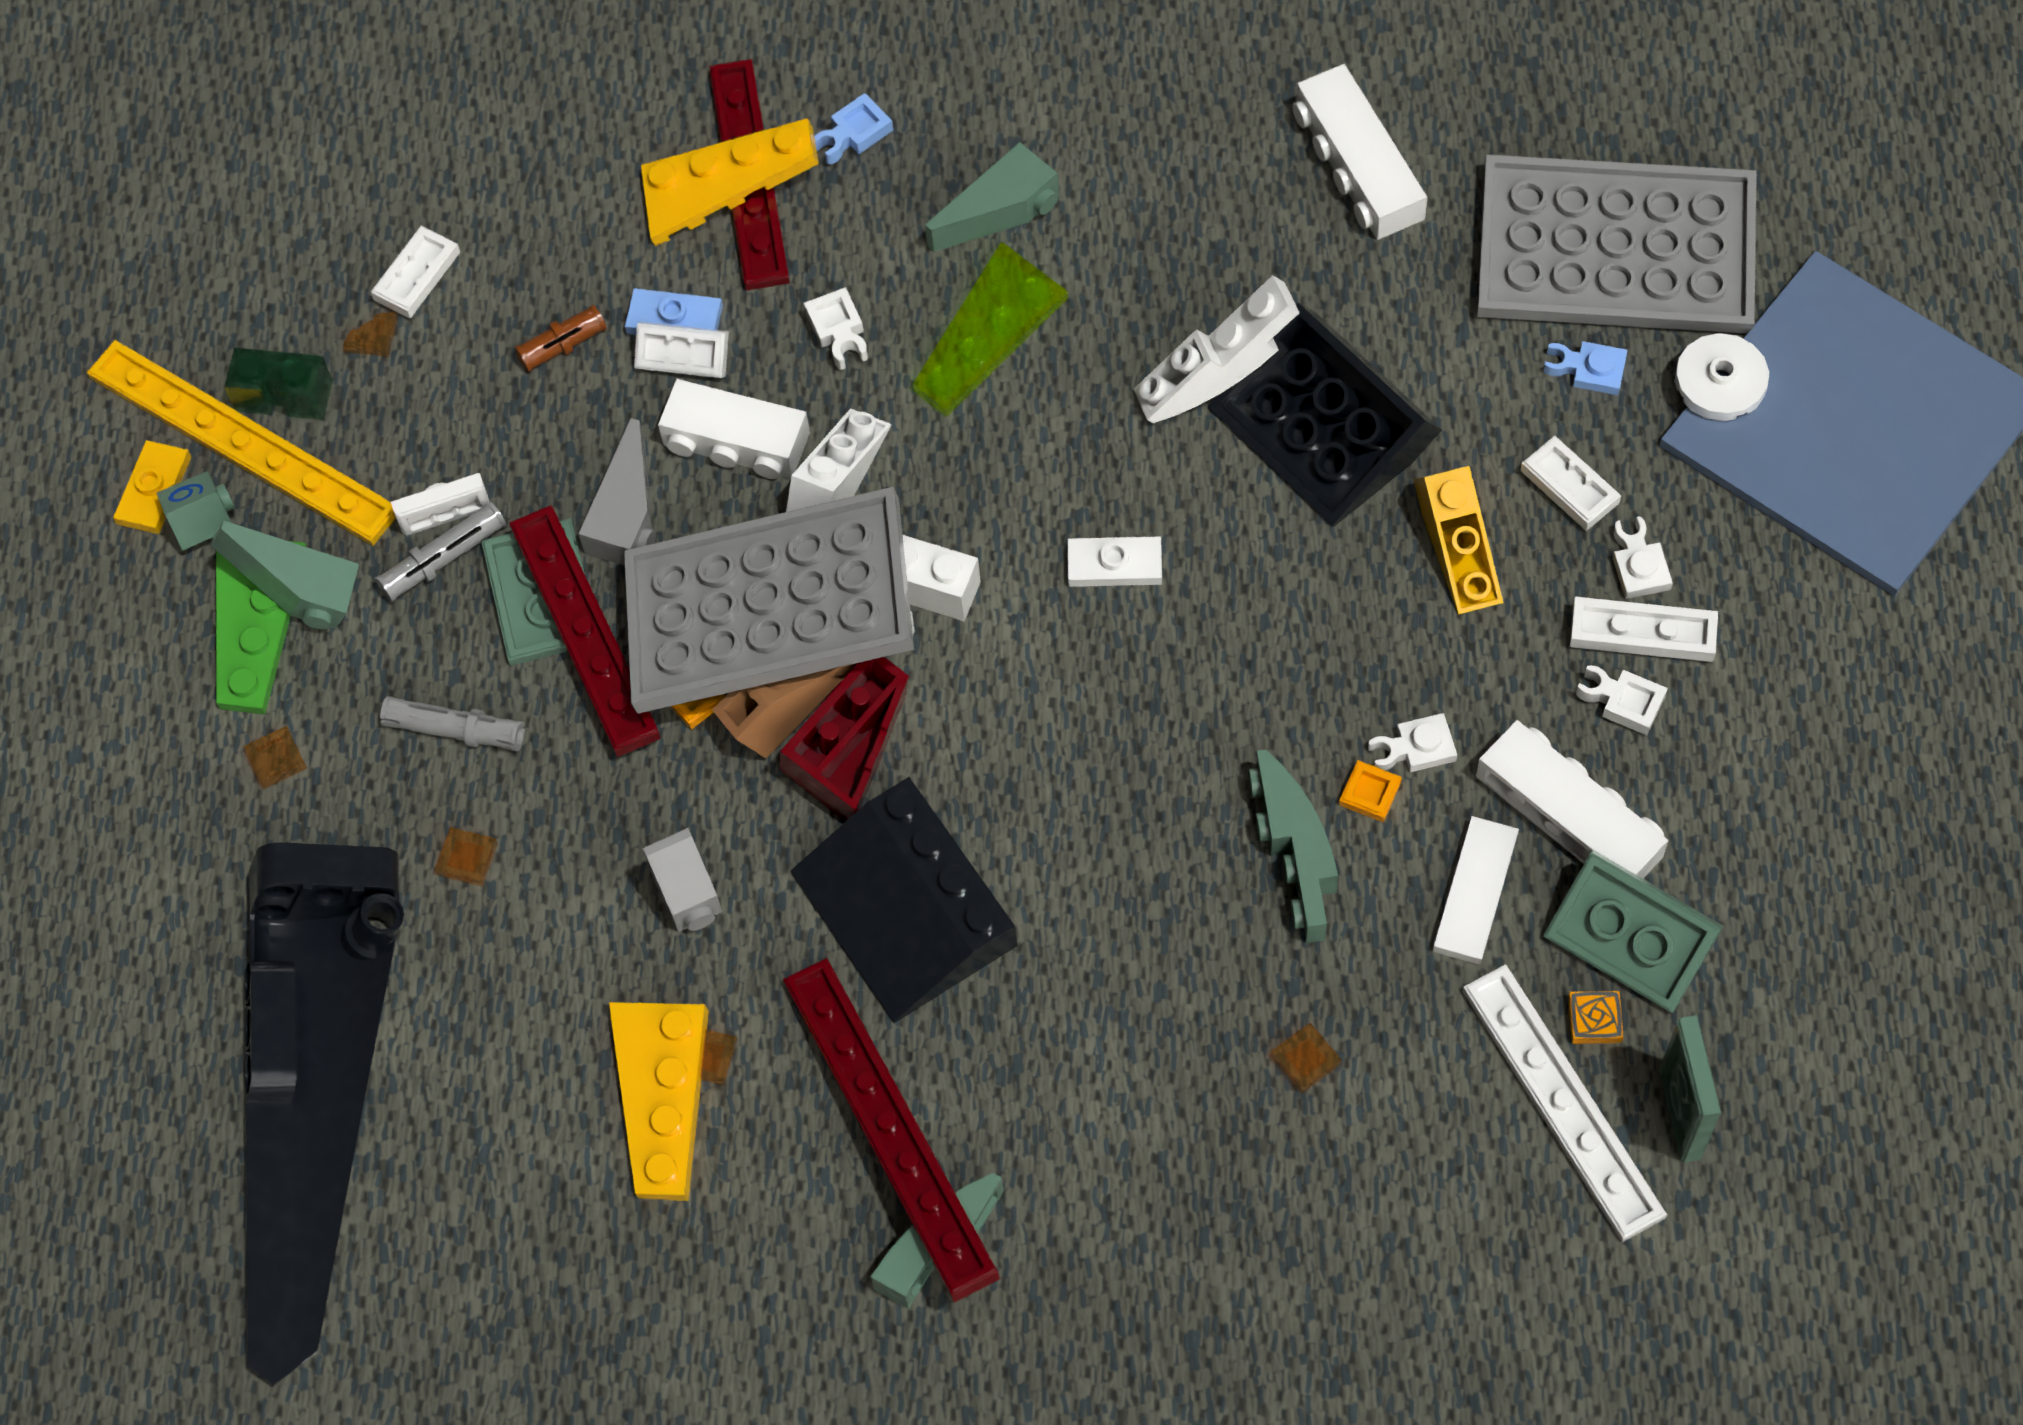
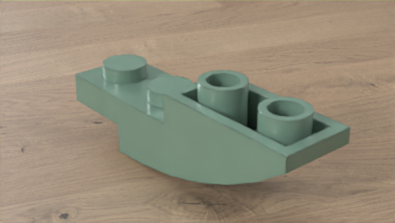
[1248,750,1338,943]

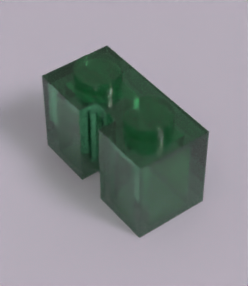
[224,347,333,420]

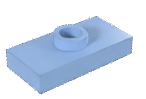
[625,288,723,335]

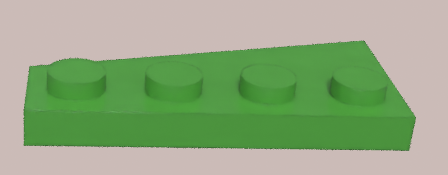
[216,541,307,715]

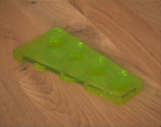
[913,241,1068,417]

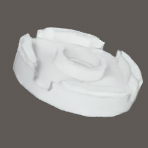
[1674,333,1769,421]

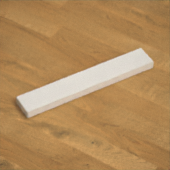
[1463,964,1667,1242]

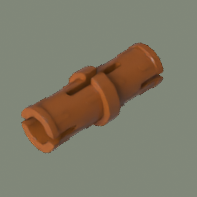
[514,305,607,372]

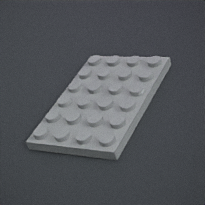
[1477,155,1757,334]
[624,487,914,714]

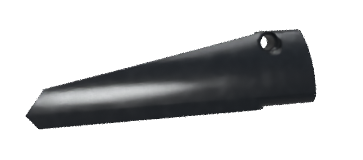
[244,842,404,1387]

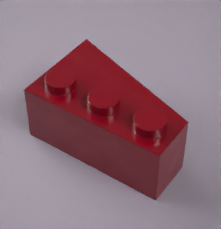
[779,657,909,821]

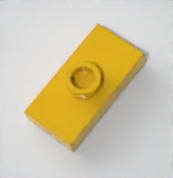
[113,440,192,534]

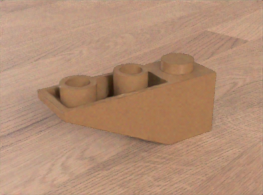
[712,663,857,759]

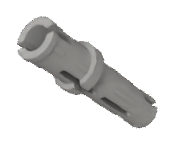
[375,502,507,602]
[380,696,525,752]

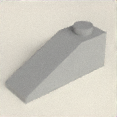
[578,418,656,566]

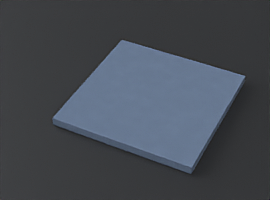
[1659,251,2023,597]

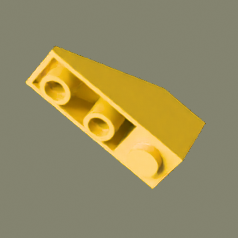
[1413,466,1503,615]

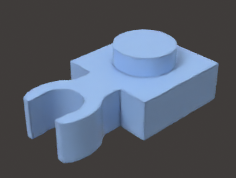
[814,93,893,165]
[1543,341,1628,395]

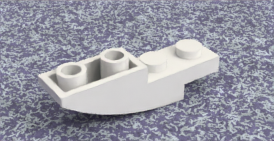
[1134,275,1300,423]

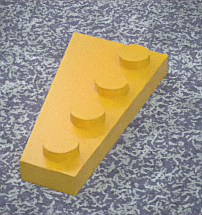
[641,118,819,246]
[609,1002,709,1201]

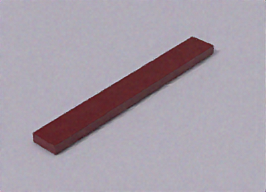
[783,958,1000,1303]

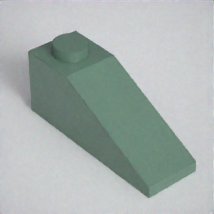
[925,142,1059,252]
[211,520,359,629]

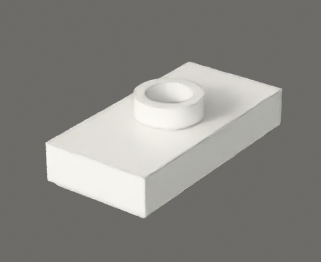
[371,226,460,319]
[634,322,729,378]
[1520,436,1621,531]
[391,473,490,536]
[1068,536,1162,587]

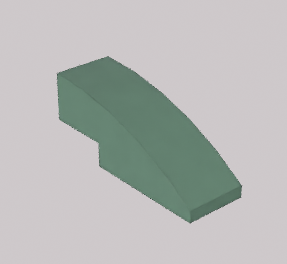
[871,1173,1004,1309]

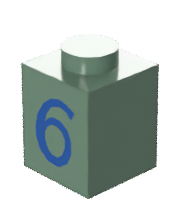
[157,471,235,550]

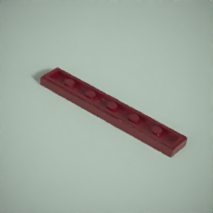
[709,59,790,291]
[509,505,661,757]

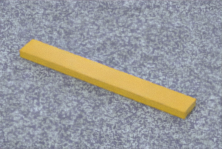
[87,340,396,546]

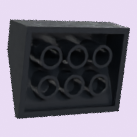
[1208,302,1442,527]
[791,777,1017,1023]

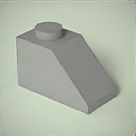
[643,828,722,932]

